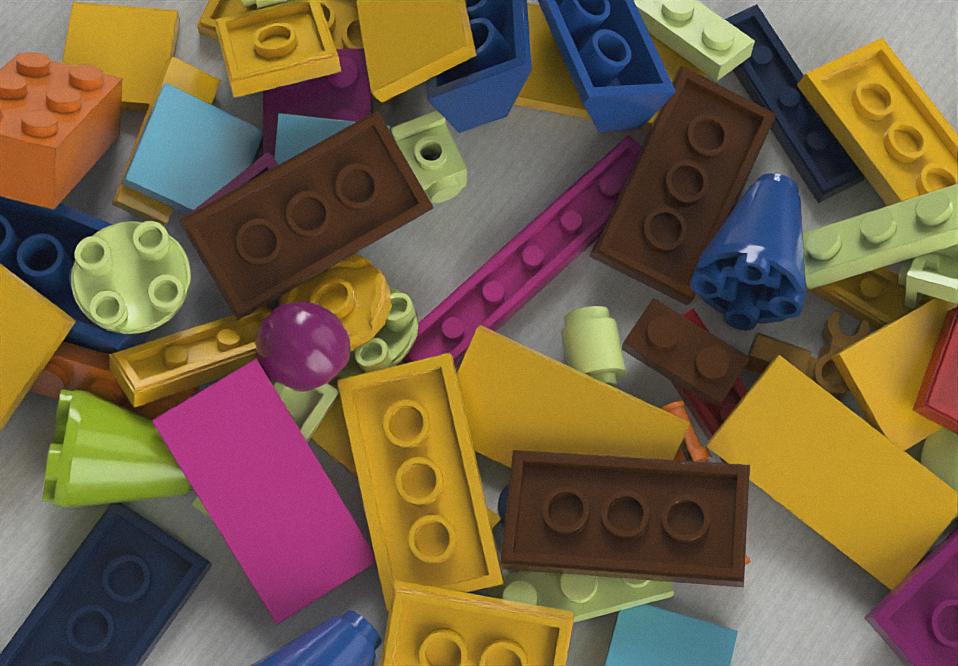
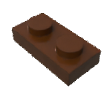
[622,298,750,410]

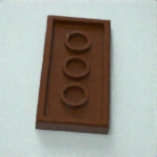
[590,65,777,305]
[179,110,434,321]
[500,450,750,588]

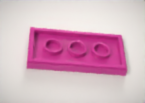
[152,359,376,625]

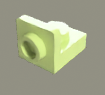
[898,244,958,309]

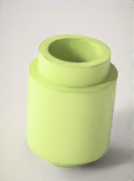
[561,306,627,388]

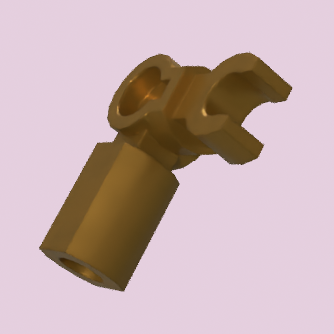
[744,310,870,401]

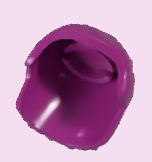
[255,301,350,392]

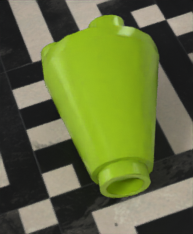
[42,389,194,508]

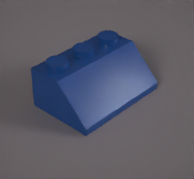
[426,0,532,133]
[538,0,676,132]

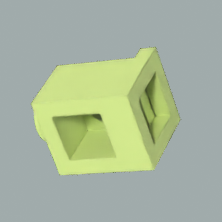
[390,110,467,203]

